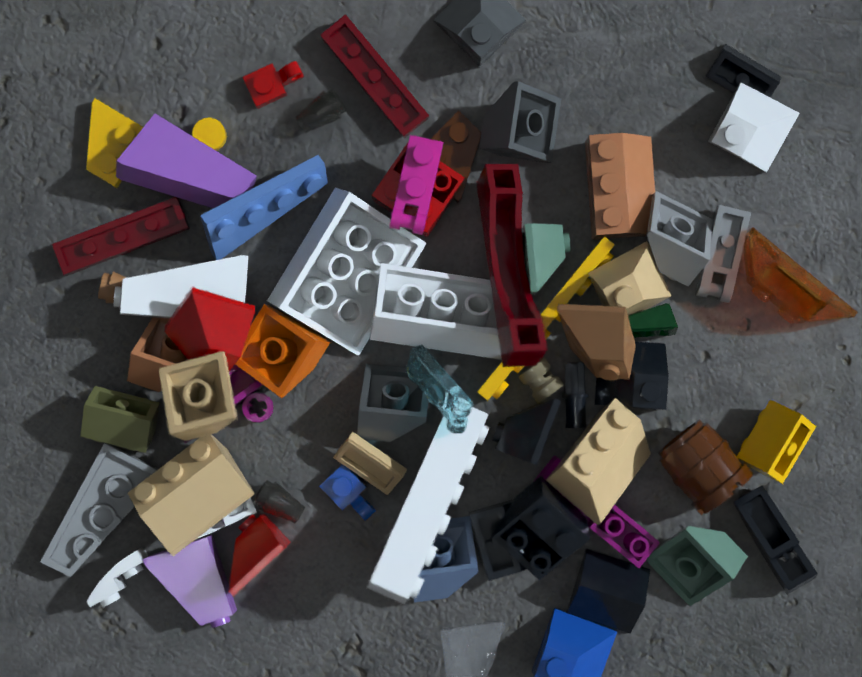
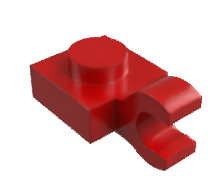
[243,61,304,109]

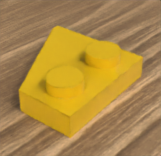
[86,98,143,188]

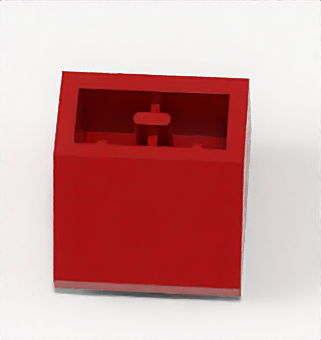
[371,141,465,237]

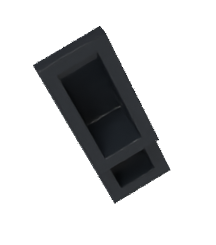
[733,485,818,595]

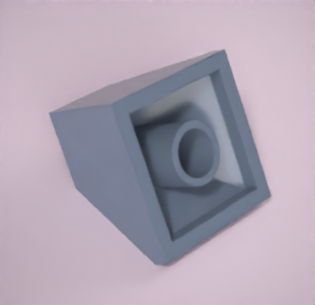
[413,516,478,603]

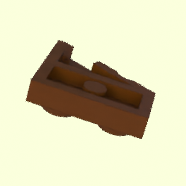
[431,111,482,203]

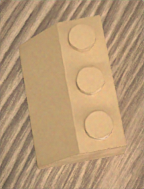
[547,398,651,525]
[128,434,254,556]

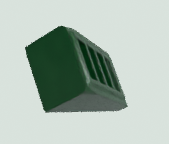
[628,303,678,338]

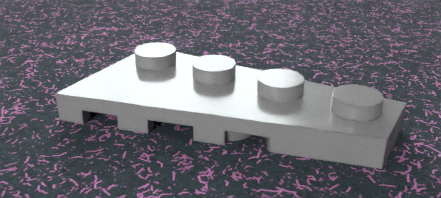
[40,443,158,577]

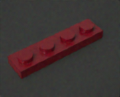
[320,14,429,138]
[52,197,190,276]

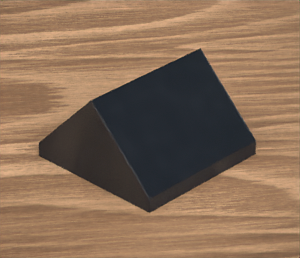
[566,549,650,633]

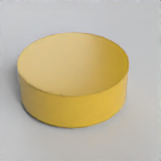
[192,118,227,151]

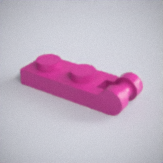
[389,135,443,235]

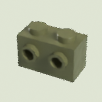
[80,386,160,453]

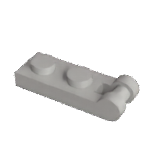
[696,205,751,303]

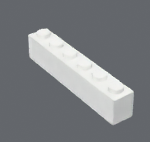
[367,398,490,605]

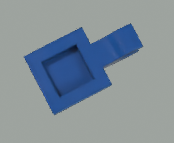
[319,464,376,520]

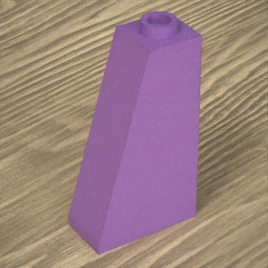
[116,114,257,208]

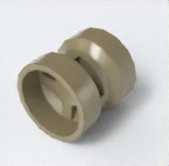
[518,357,564,404]

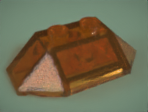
[743,227,858,324]

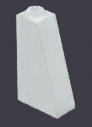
[113,255,248,318]

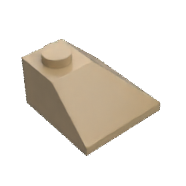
[588,241,671,316]
[159,351,237,441]

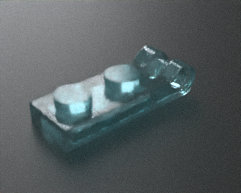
[406,345,473,434]

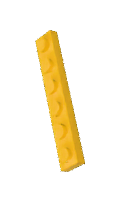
[476,236,615,401]

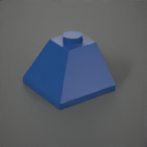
[532,608,617,677]

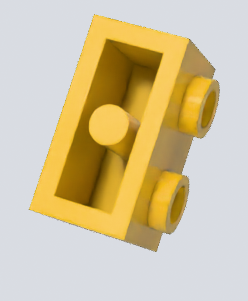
[737,400,816,484]

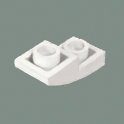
[87,548,148,608]

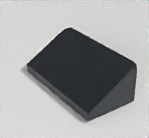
[706,44,781,97]

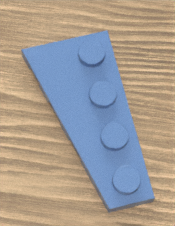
[200,155,328,260]

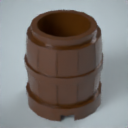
[658,420,754,515]

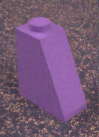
[143,534,237,628]

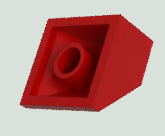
[164,287,255,371]
[229,513,291,596]

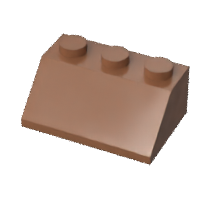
[585,133,655,240]

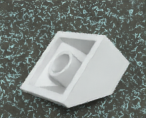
[708,82,799,172]

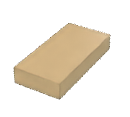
[333,431,407,495]

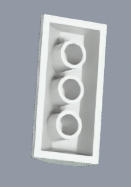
[370,263,502,360]

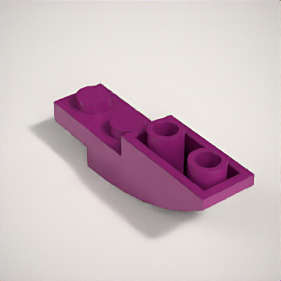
[534,455,660,568]

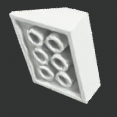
[267,187,427,356]

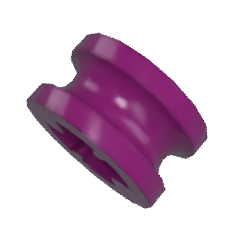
[242,393,274,423]

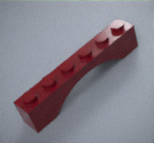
[476,164,547,367]

